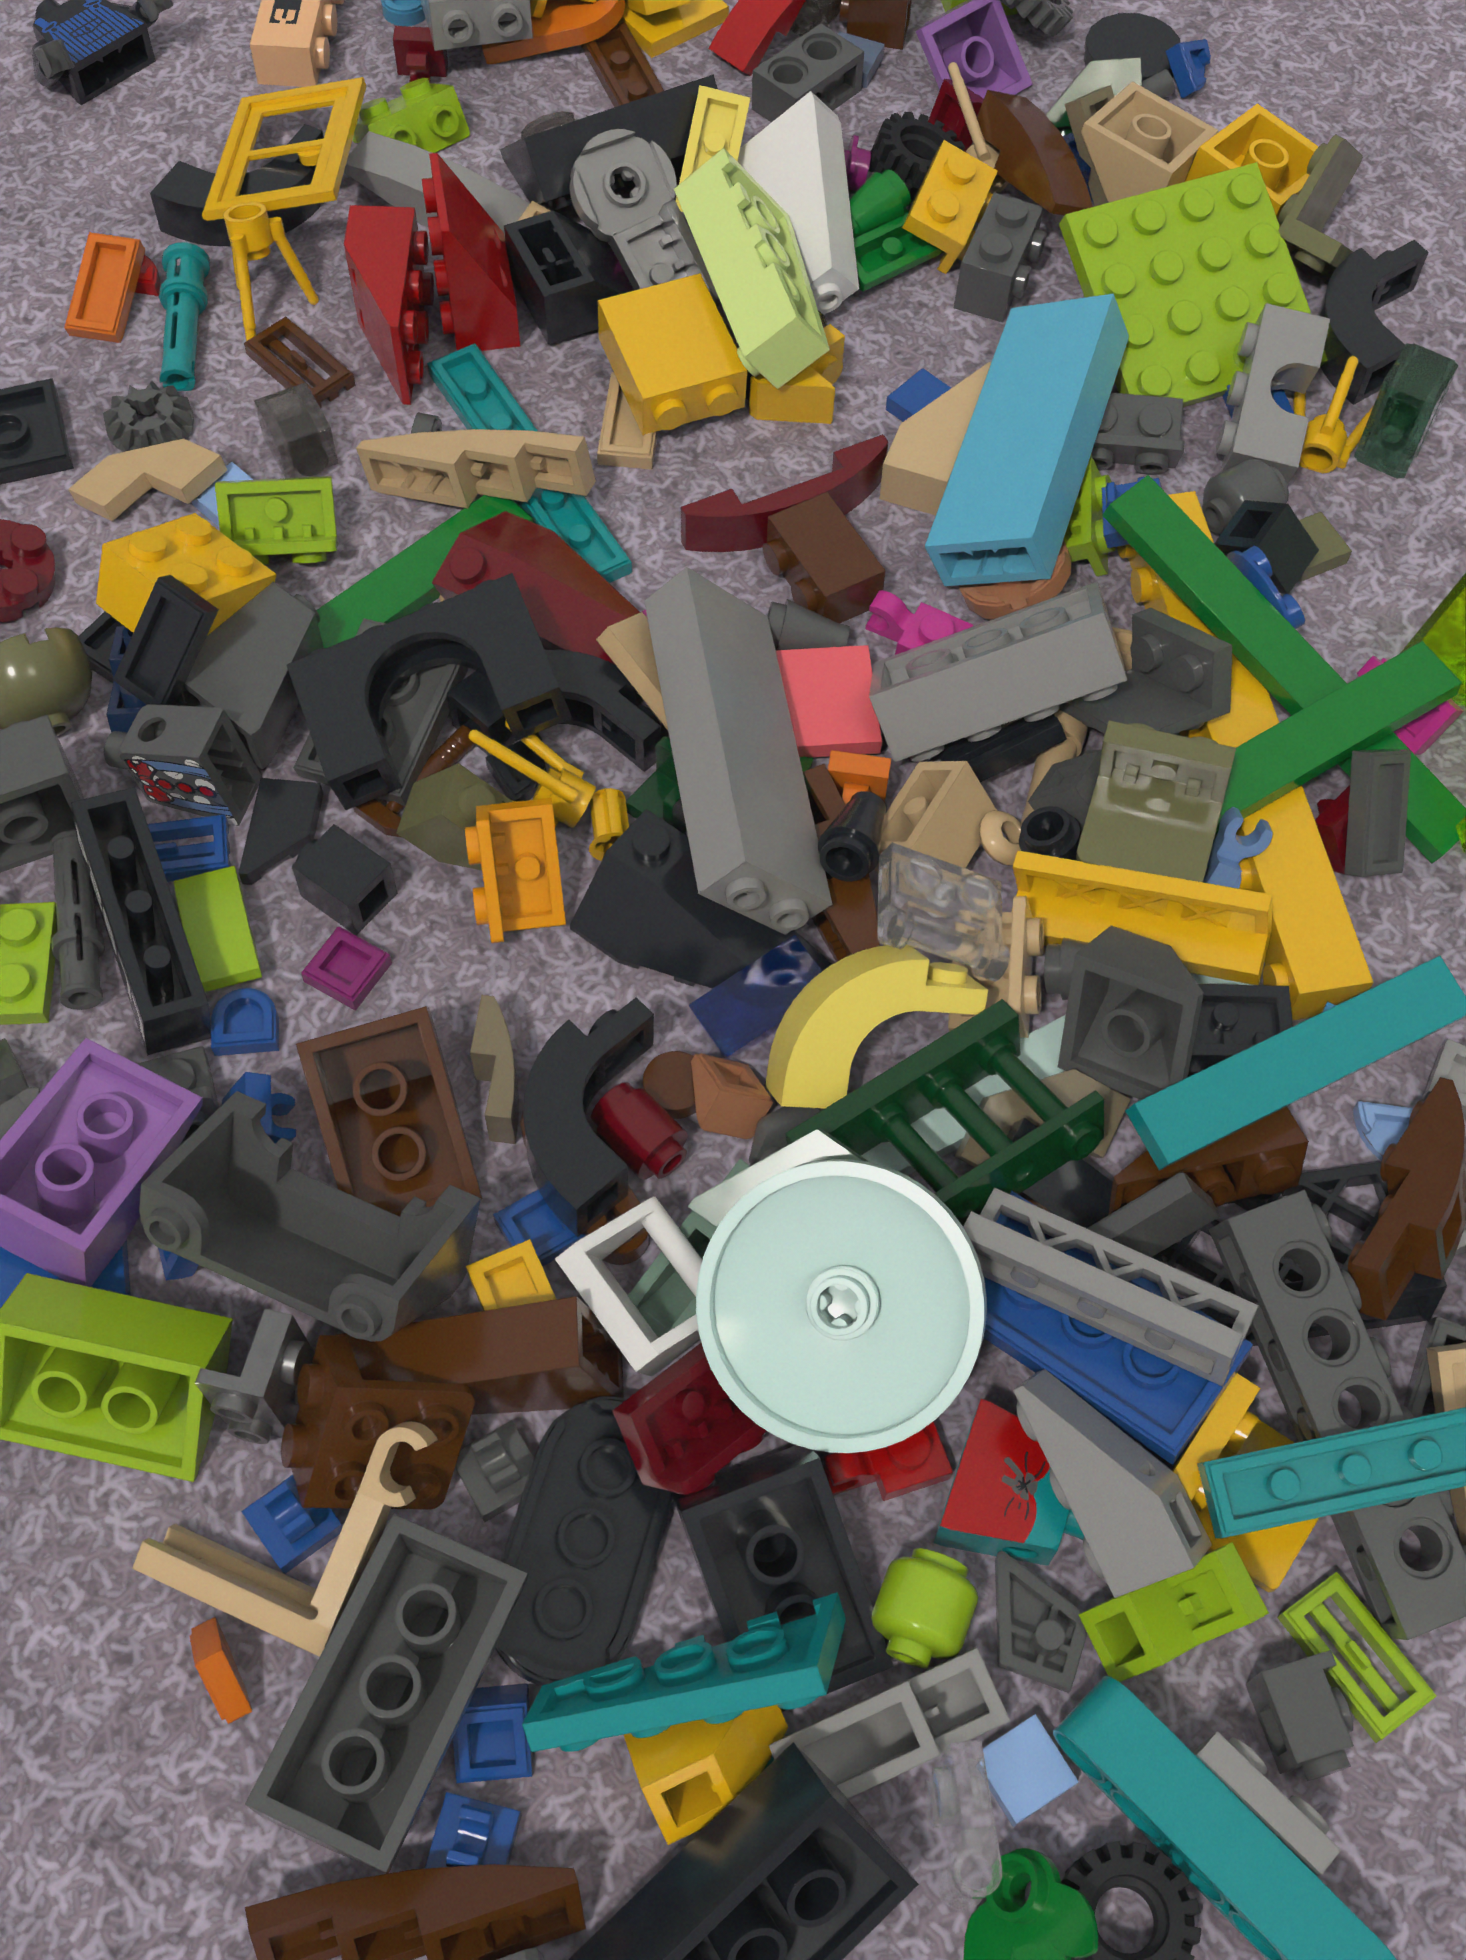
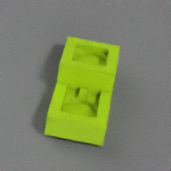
[173,865,262,992]

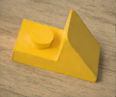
[749,324,845,424]

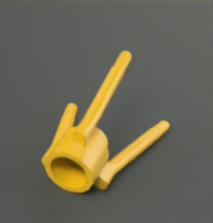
[223,202,319,341]
[1293,356,1383,474]
[468,721,596,828]

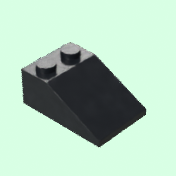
[672,1445,894,1712]

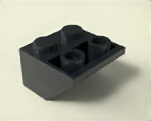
[504,210,635,345]

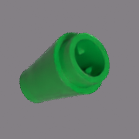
[849,169,911,238]

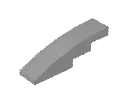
[344,131,529,237]

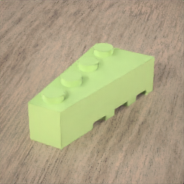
[674,148,830,389]

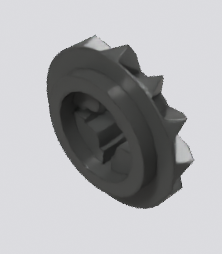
[103,381,194,452]

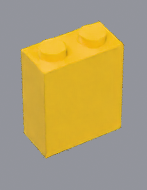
[598,273,747,435]

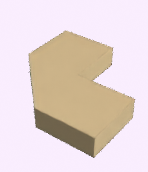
[68,438,227,521]

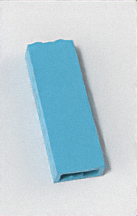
[925,293,1129,586]

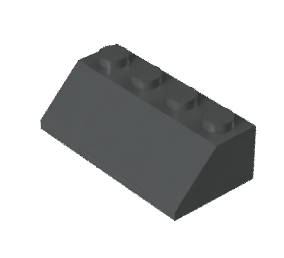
[245,1513,529,1874]

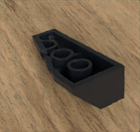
[570,809,832,1015]

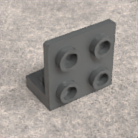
[1059,608,1232,734]

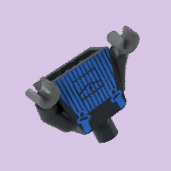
[32,0,174,105]

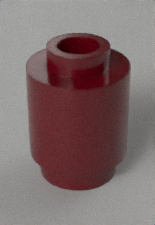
[591,1082,688,1180]

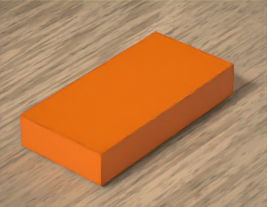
[64,232,146,343]

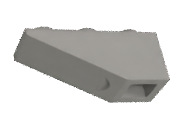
[1013,1369,1212,1598]

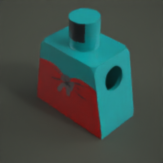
[933,1399,1084,1566]

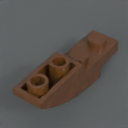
[1347,1077,1466,1321]

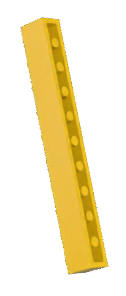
[1117,491,1374,1021]

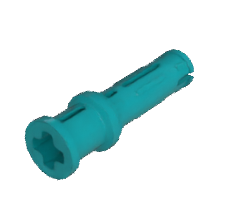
[159,242,211,391]

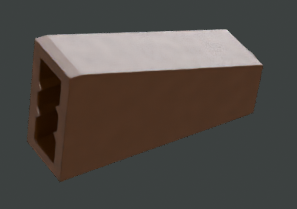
[335,1296,624,1415]

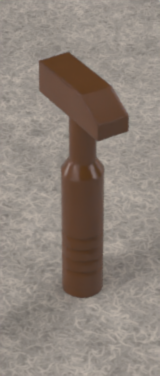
[353,725,476,837]

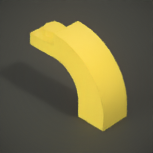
[765,945,988,1109]

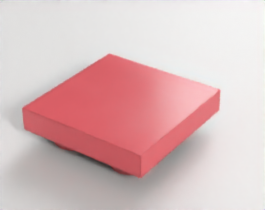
[776,645,882,758]

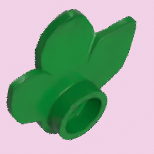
[964,1848,1098,1960]

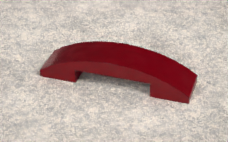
[681,434,888,552]

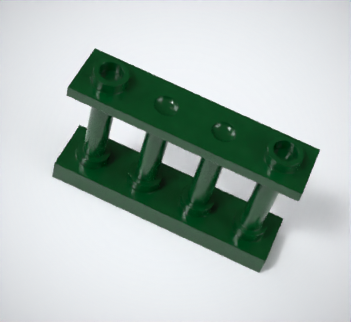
[785,999,1104,1226]

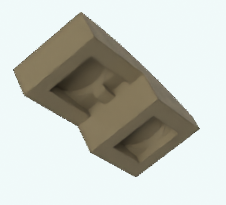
[470,995,519,1144]

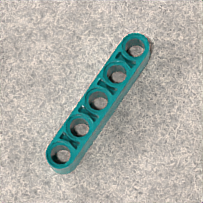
[1053,1676,1397,1960]

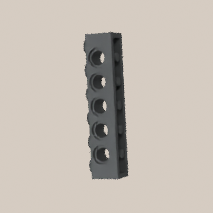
[1208,1190,1466,1640]

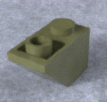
[396,763,513,870]

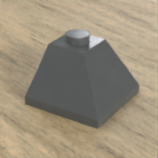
[1058,925,1204,1100]

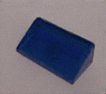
[688,935,822,1059]

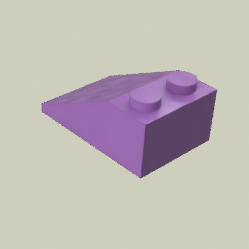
[0,1038,203,1287]

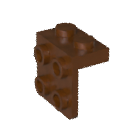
[281,1335,475,1510]

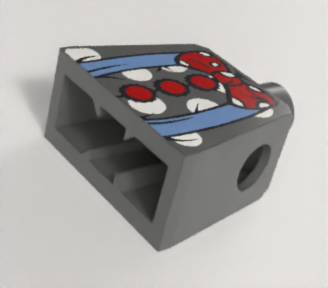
[104,704,262,826]

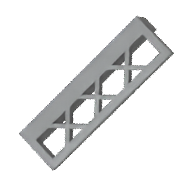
[963,1188,1259,1387]

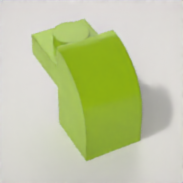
[1078,1542,1269,1682]

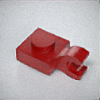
[823,1422,953,1501]

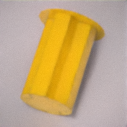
[589,788,629,861]

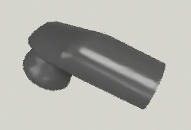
[749,1106,820,1166]

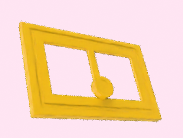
[202,77,367,221]

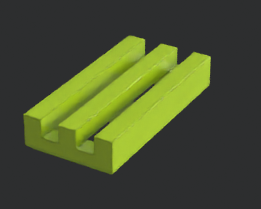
[1277,1572,1437,1743]

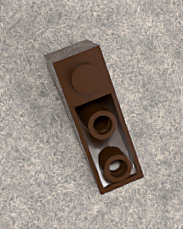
[1108,1107,1309,1215]

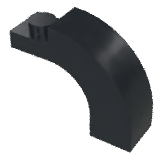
[150,124,324,246]
[1317,240,1429,405]
[447,650,661,772]
[523,997,654,1237]

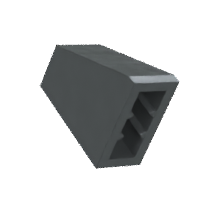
[178,582,324,770]

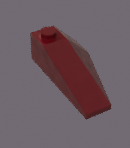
[432,511,641,693]

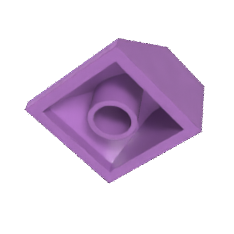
[916,0,1033,98]

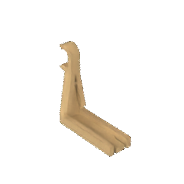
[132,1421,438,1657]

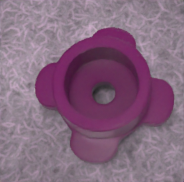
[844,135,871,192]

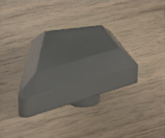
[995,1551,1087,1693]

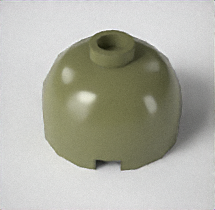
[0,627,92,736]

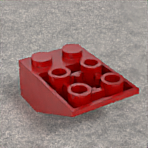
[422,153,521,351]
[344,205,434,405]

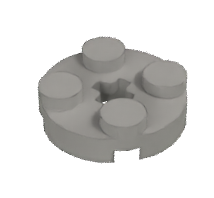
[570,129,677,242]

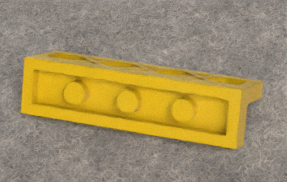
[1011,850,1272,985]

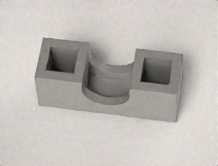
[1215,303,1330,485]

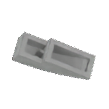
[768,1647,1010,1799]

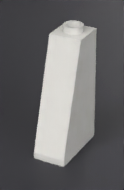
[737,91,859,317]

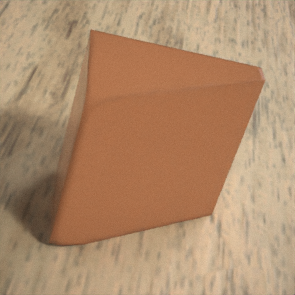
[691,1053,773,1139]

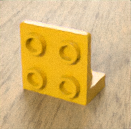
[1172,1373,1319,1592]

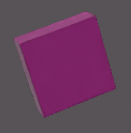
[301,926,392,1011]

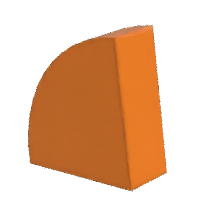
[189,1617,253,1724]

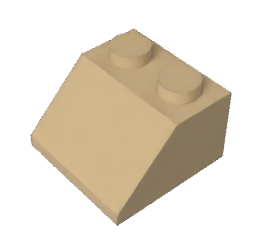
[1081,81,1219,202]

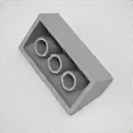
[869,581,1127,762]

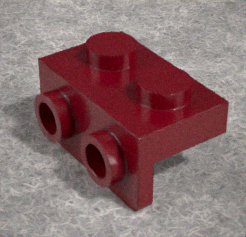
[612,1343,767,1495]

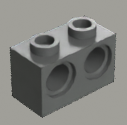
[752,23,864,122]

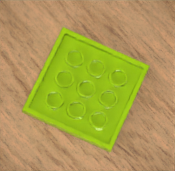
[1059,162,1327,407]

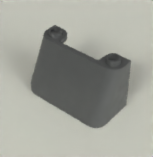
[139,1091,481,1342]

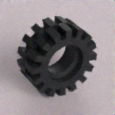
[868,112,965,202]
[1061,1841,1201,1960]

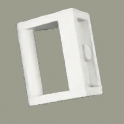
[555,1197,702,1376]

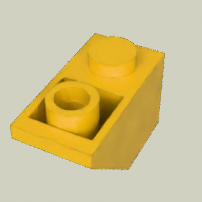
[624,1705,789,1845]

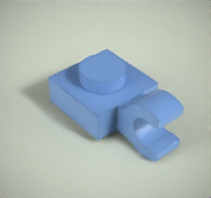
[1203,807,1273,889]

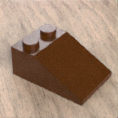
[296,1006,482,1217]

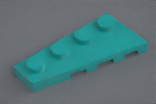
[522,1592,846,1752]

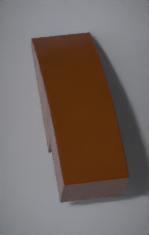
[977,90,1093,216]

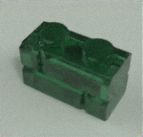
[1354,343,1459,479]

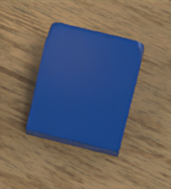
[453,1683,532,1784]

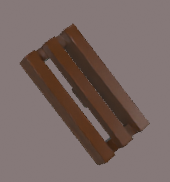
[244,317,356,413]

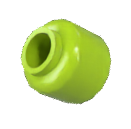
[871,1548,978,1669]

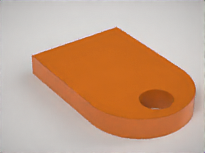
[482,0,625,64]

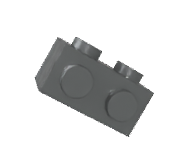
[954,192,1047,323]

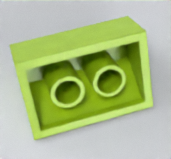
[0,1273,233,1482]

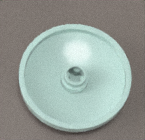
[696,1159,987,1453]

